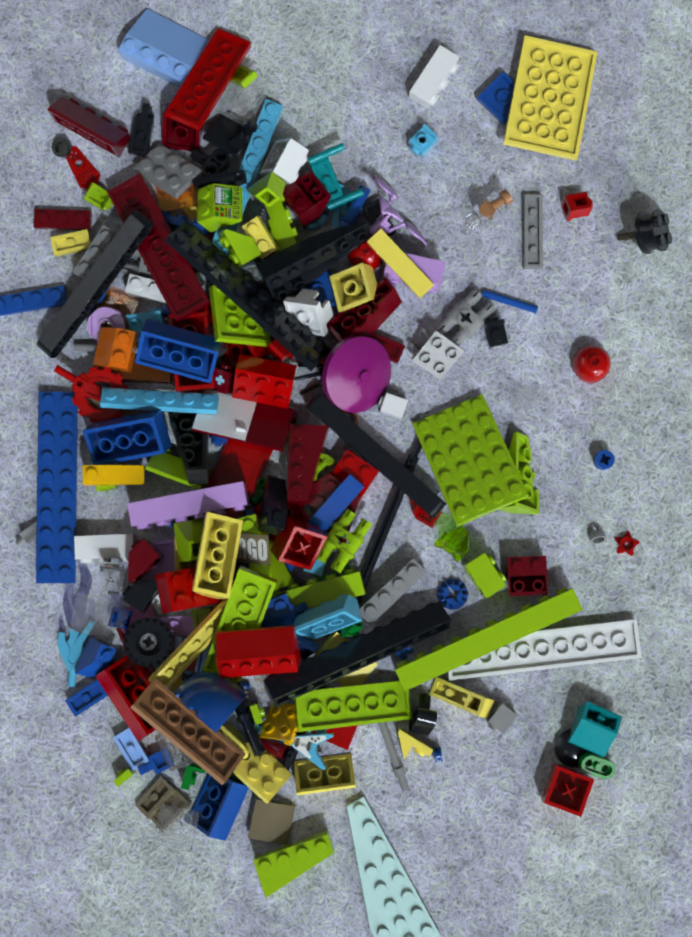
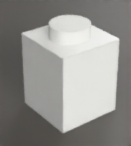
[378,393,408,420]

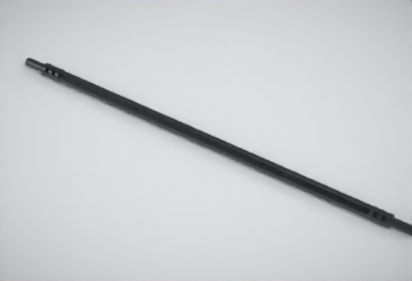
[283,438,422,771]

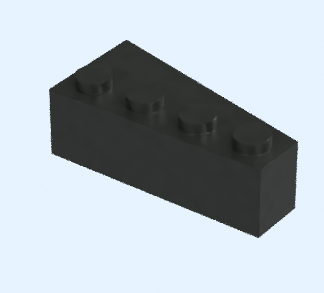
[168,412,209,485]

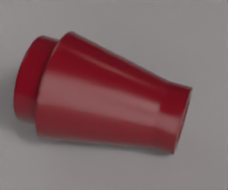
[261,738,288,759]

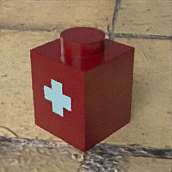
[211,362,236,394]

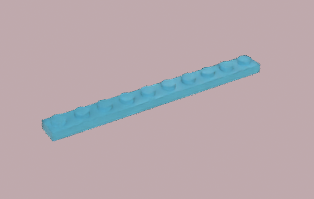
[212,99,283,256]

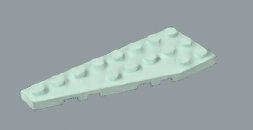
[347,796,440,937]

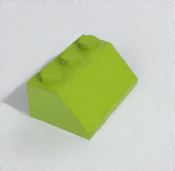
[145,450,212,490]

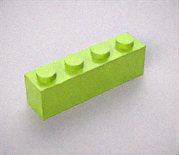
[238,513,295,590]

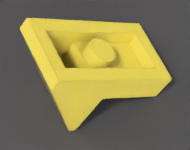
[397,727,433,760]

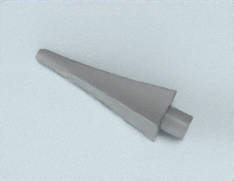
[16,521,37,547]

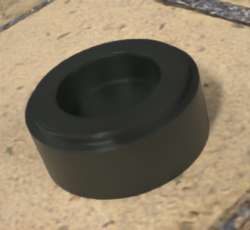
[52,138,72,158]

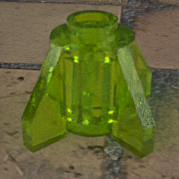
[434,526,470,562]

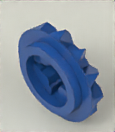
[437,579,468,610]

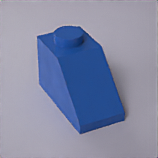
[75,637,117,678]

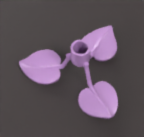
[369,176,427,249]

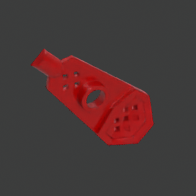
[65,139,101,189]

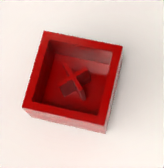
[270,516,328,570]
[541,763,594,817]

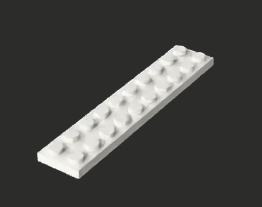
[444,619,642,681]

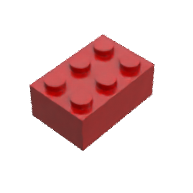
[232,354,297,409]

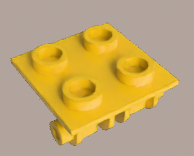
[259,703,297,746]

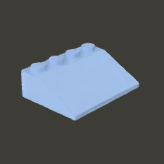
[118,9,210,88]

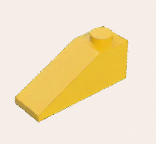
[82,465,145,486]

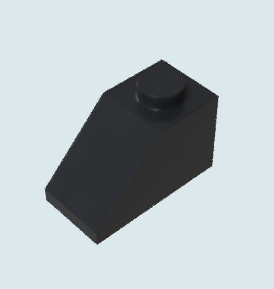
[122,579,158,614]

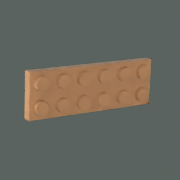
[130,678,245,785]

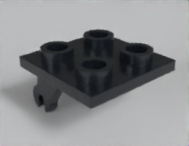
[202,114,258,157]

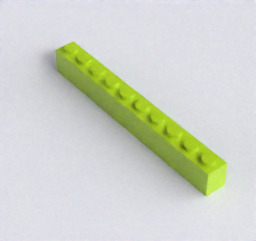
[394,587,583,691]

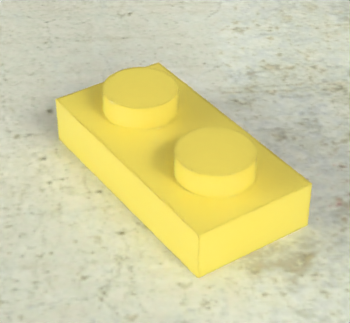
[242,216,279,260]
[50,229,91,257]

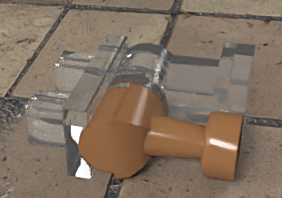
[464,189,513,232]

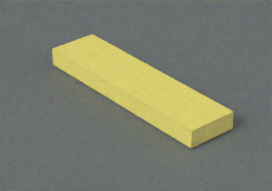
[367,229,434,299]

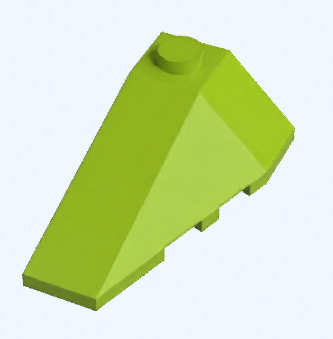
[499,431,540,515]

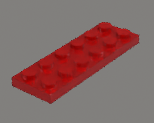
[165,28,251,131]

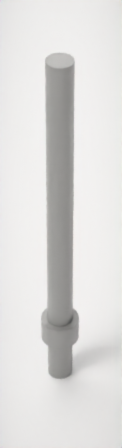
[364,678,409,792]

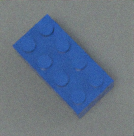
[83,410,172,465]

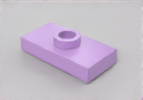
[155,616,195,636]

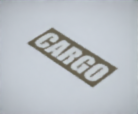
[236,533,270,565]

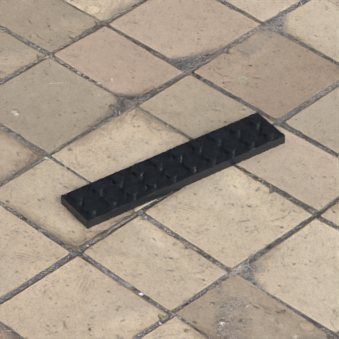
[165,221,331,371]

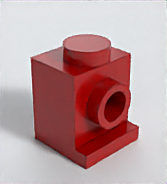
[561,192,593,222]

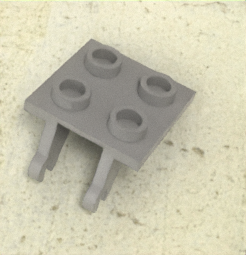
[408,326,465,380]

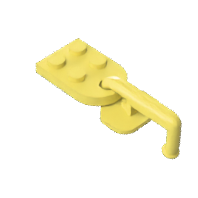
[218,725,292,804]

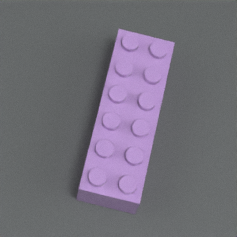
[127,481,251,530]

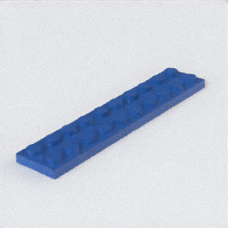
[36,392,78,583]

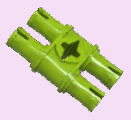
[317,508,372,574]

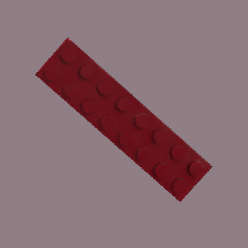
[107,173,211,322]

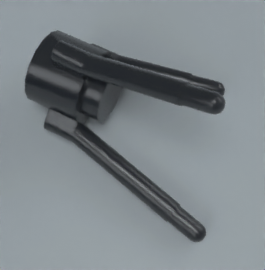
[294,363,324,395]

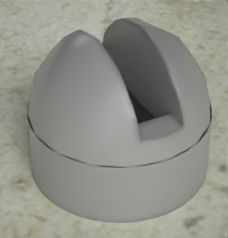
[590,528,606,544]

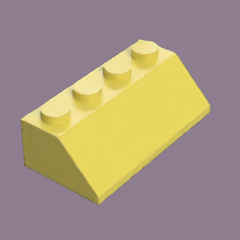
[192,512,243,599]

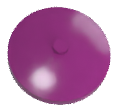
[322,335,391,413]

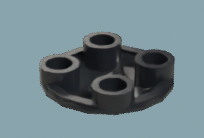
[555,729,592,768]

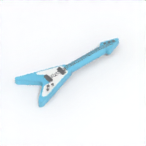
[254,723,334,770]

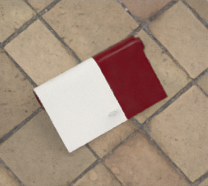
[192,389,298,452]

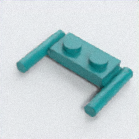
[308,142,364,210]

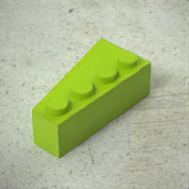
[253,830,334,898]

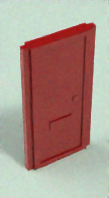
[206,439,273,519]

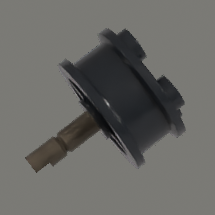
[617,209,672,254]

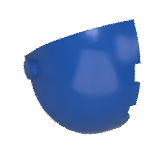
[173,672,249,733]

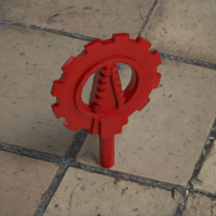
[54,365,129,423]

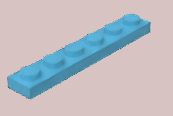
[100,388,219,415]

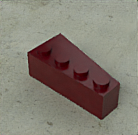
[327,278,402,343]
[287,424,329,505]

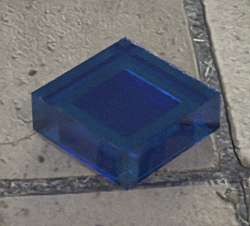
[108,607,132,630]

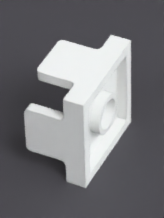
[283,289,333,337]

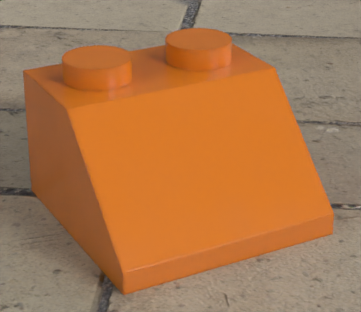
[93,327,139,373]

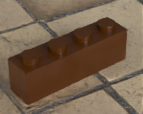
[94,357,173,384]

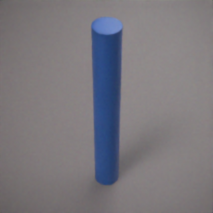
[482,289,538,314]

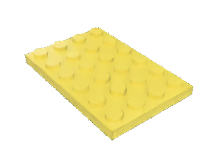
[503,35,598,161]

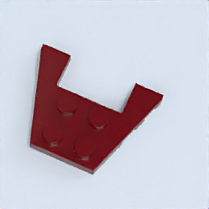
[302,472,361,543]

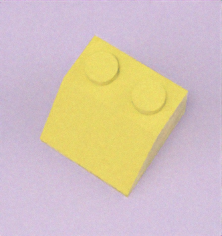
[329,263,377,313]

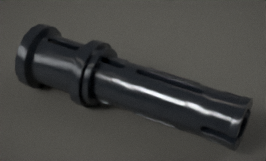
[235,698,266,757]

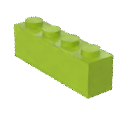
[265,195,299,253]

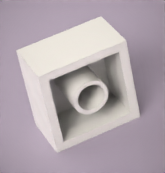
[259,138,309,184]

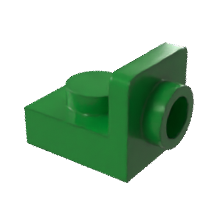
[181,761,206,790]

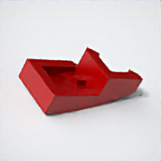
[409,498,442,529]

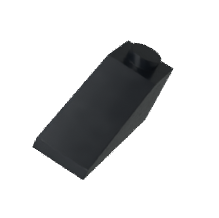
[258,475,288,535]

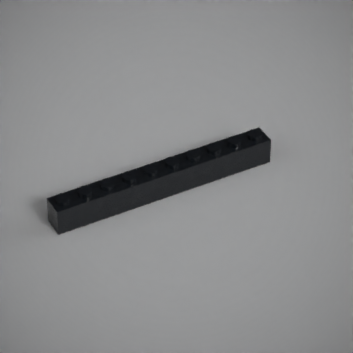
[263,601,451,708]

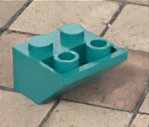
[568,701,622,757]

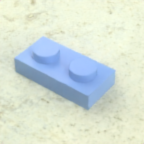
[113,728,149,771]

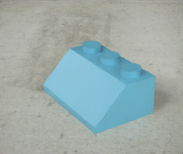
[293,594,362,641]

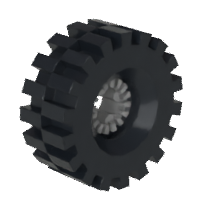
[123,618,173,667]

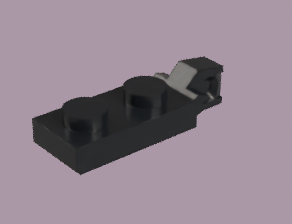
[128,103,154,157]
[193,170,247,191]

